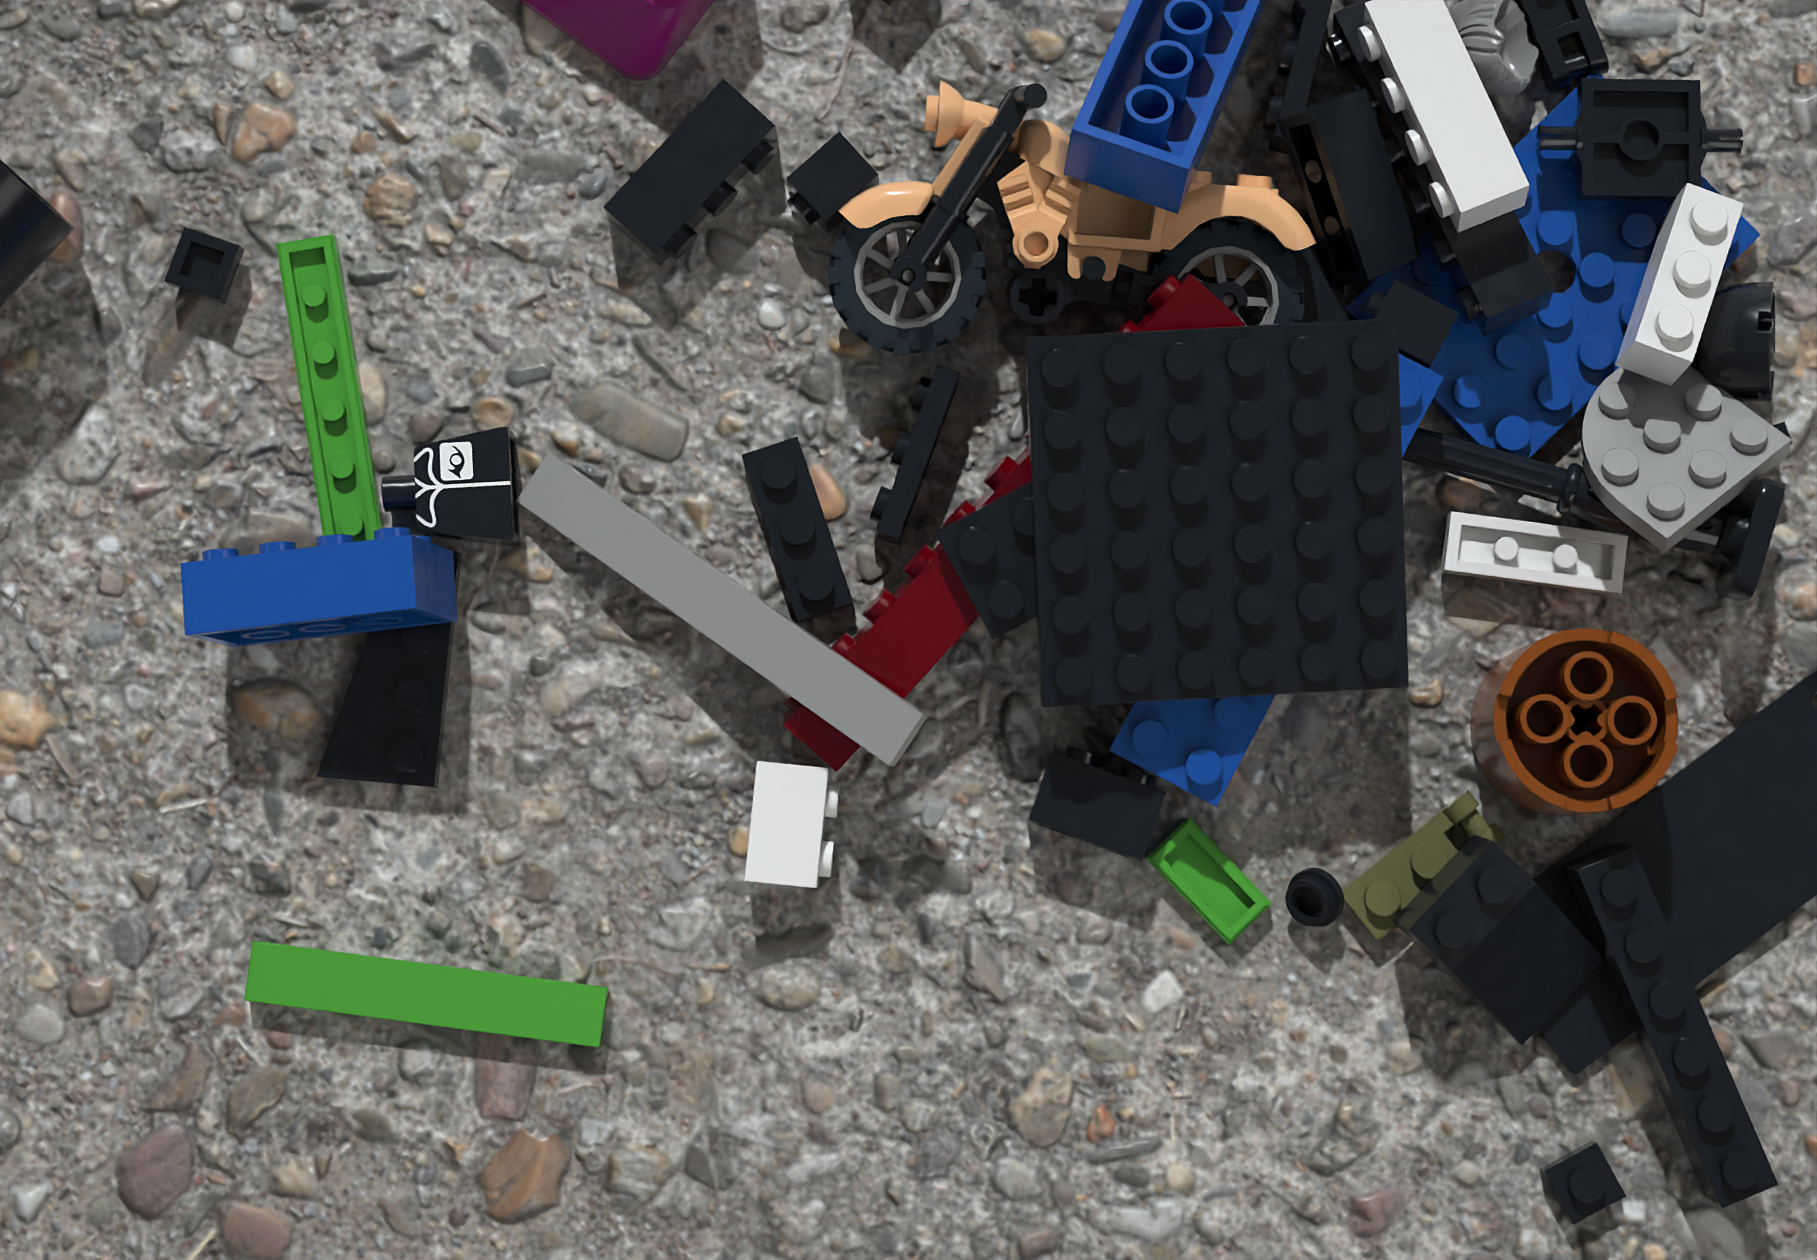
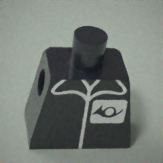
[381,427,521,546]

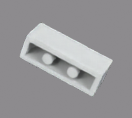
[1615,183,1744,386]

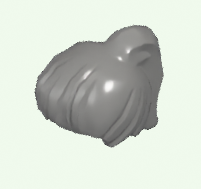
[1449,0,1539,98]

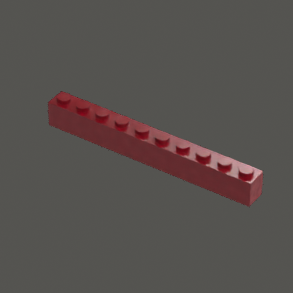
[783,272,1246,772]

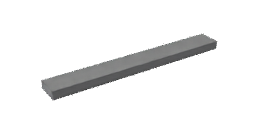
[516,452,928,767]

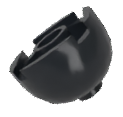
[1693,282,1775,402]

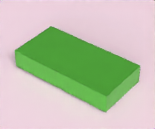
[1145,817,1272,945]

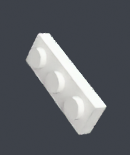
[1441,511,1628,596]

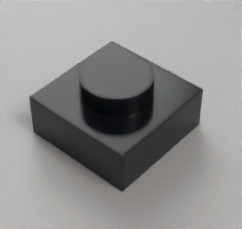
[164,226,244,304]
[1540,1141,1626,1225]

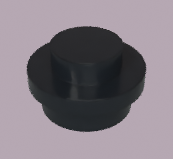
[1285,867,1344,927]

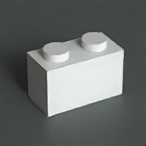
[744,761,840,888]

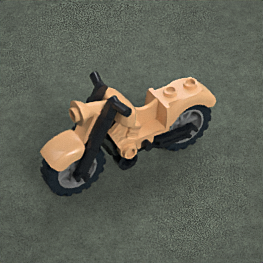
[828,80,1316,355]

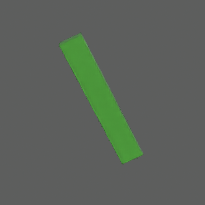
[276,234,384,542]
[244,941,609,1047]

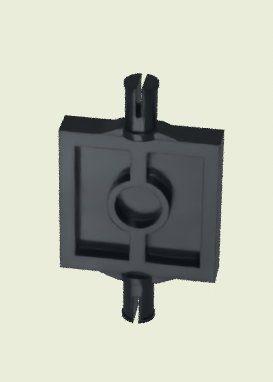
[1536,78,1743,202]

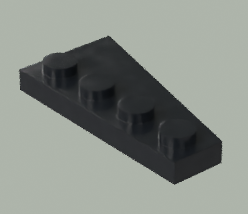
[316,551,462,788]

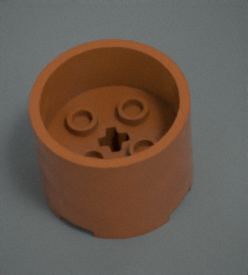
[1470,628,1678,817]

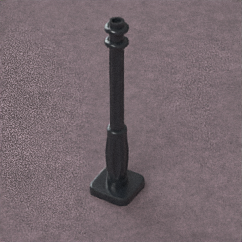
[1402,427,1785,601]

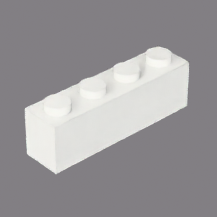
[1357,0,1529,233]

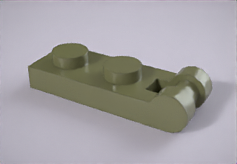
[1342,790,1506,940]

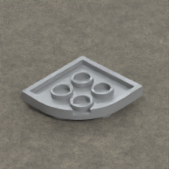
[1581,365,1792,553]

